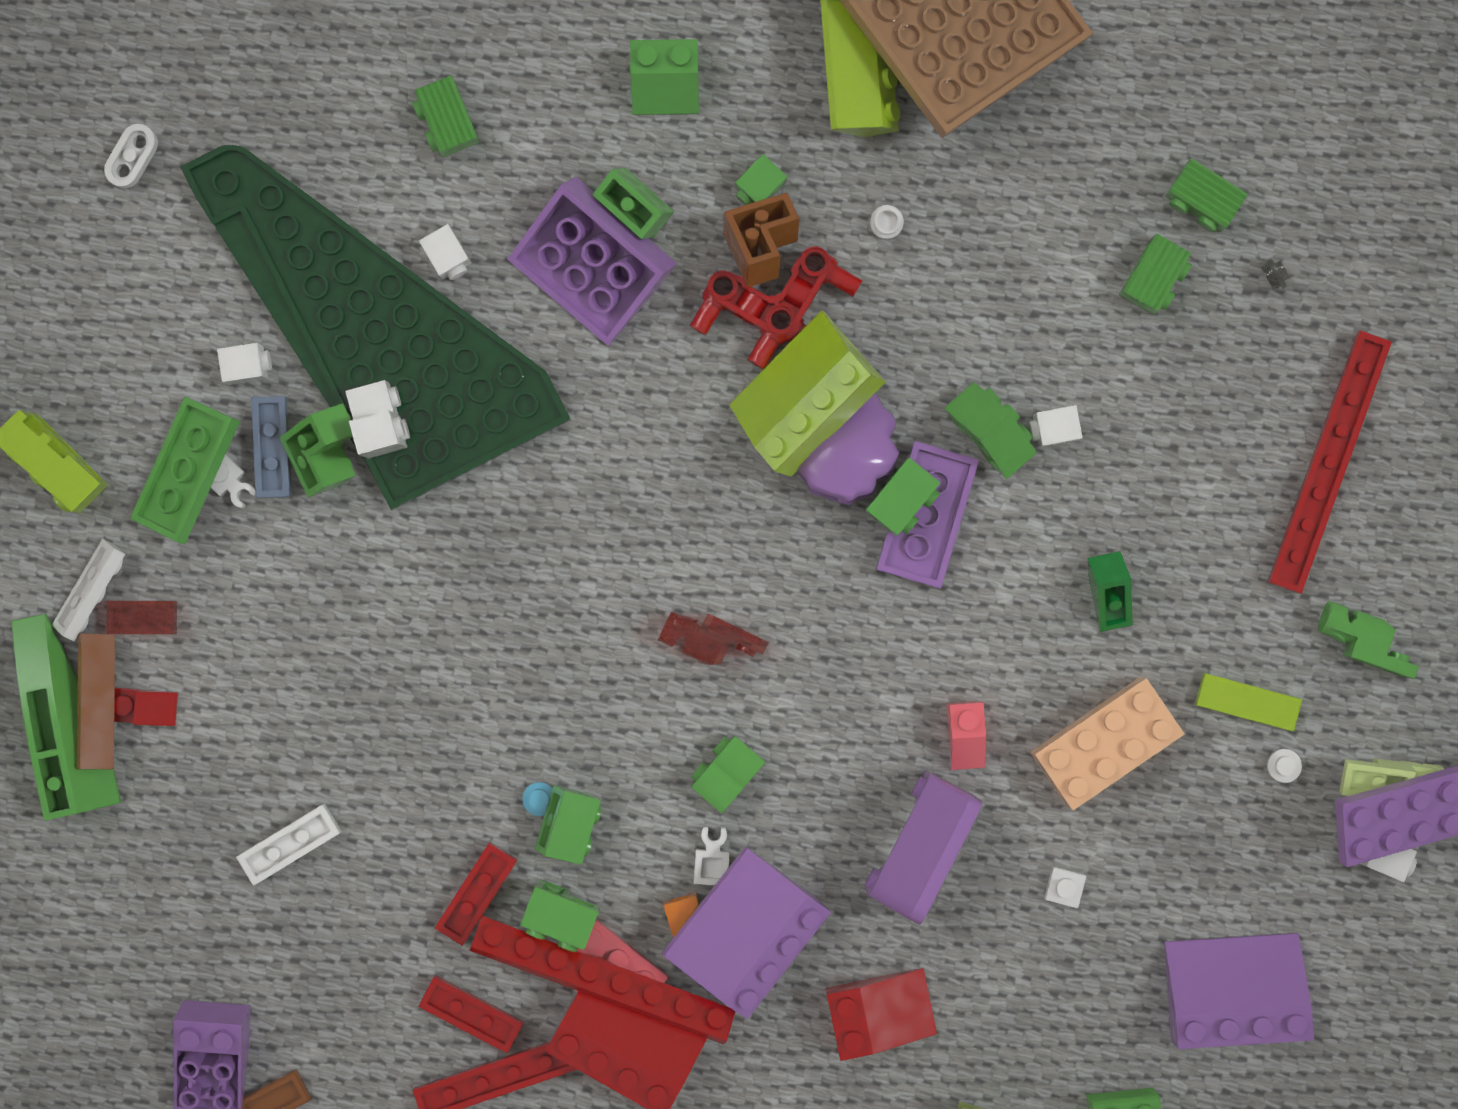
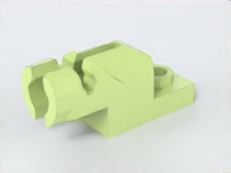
[1339,758,1444,796]

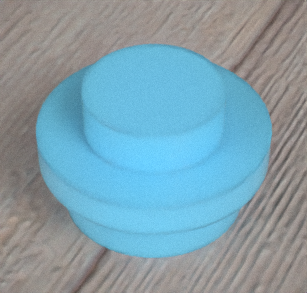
[522,782,553,816]

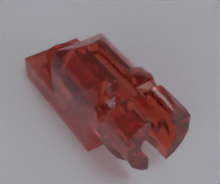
[658,611,769,665]

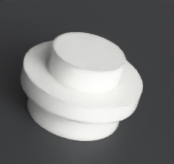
[870,205,904,239]
[1267,749,1302,783]

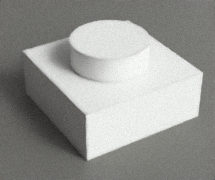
[1044,866,1086,908]

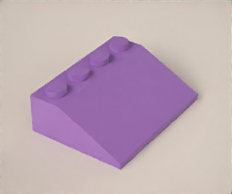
[507,177,677,346]
[662,846,831,1019]
[1164,933,1314,1049]

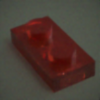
[106,601,177,634]

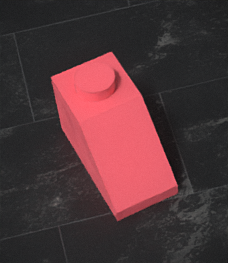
[946,701,986,770]

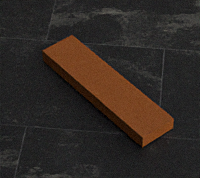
[77,633,115,770]

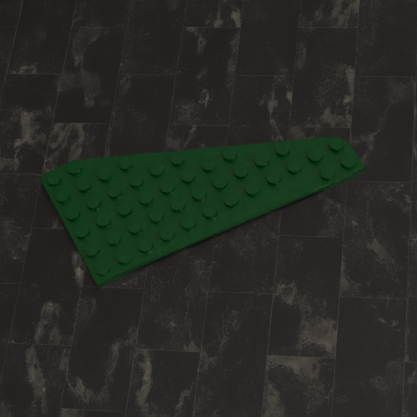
[180,145,571,510]

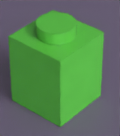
[735,154,787,205]

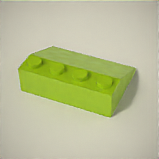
[729,310,886,477]

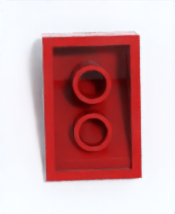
[825,968,937,1061]

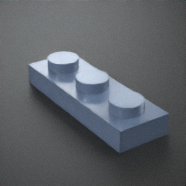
[251,396,292,498]

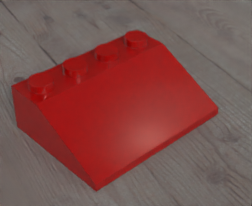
[545,955,707,1109]

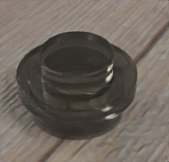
[1261,258,1290,291]

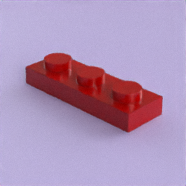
[435,842,518,946]
[418,975,524,1054]

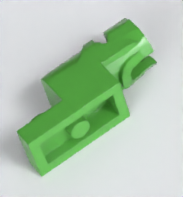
[1318,601,1419,679]

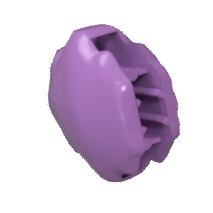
[798,393,899,505]

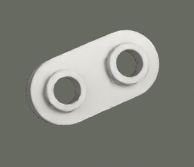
[104,124,158,189]

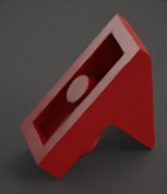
[114,687,178,726]

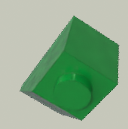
[1088,551,1133,632]

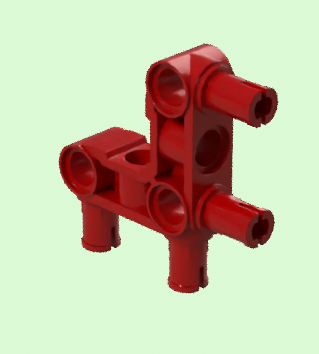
[689,246,863,369]

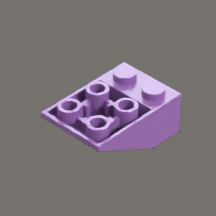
[173,1000,250,1109]

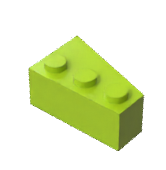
[0,409,108,513]

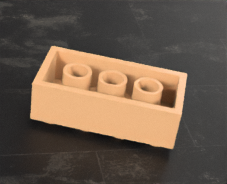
[1030,677,1185,810]

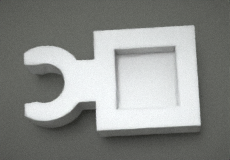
[211,454,256,508]
[693,826,730,885]

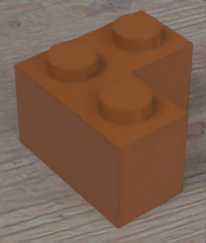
[723,193,799,288]

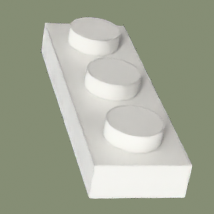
[52,539,125,641]
[236,803,342,886]

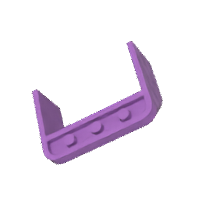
[865,770,982,925]

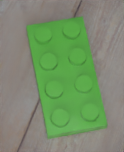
[130,397,240,545]

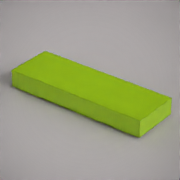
[1195,673,1303,732]

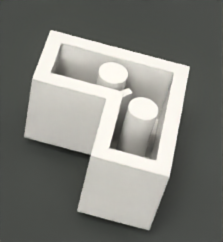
[345,380,410,458]

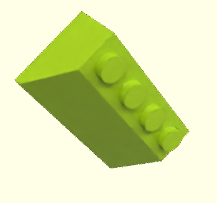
[820,0,900,138]

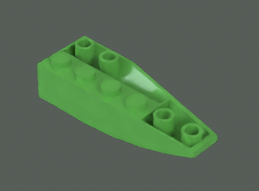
[12,614,121,821]

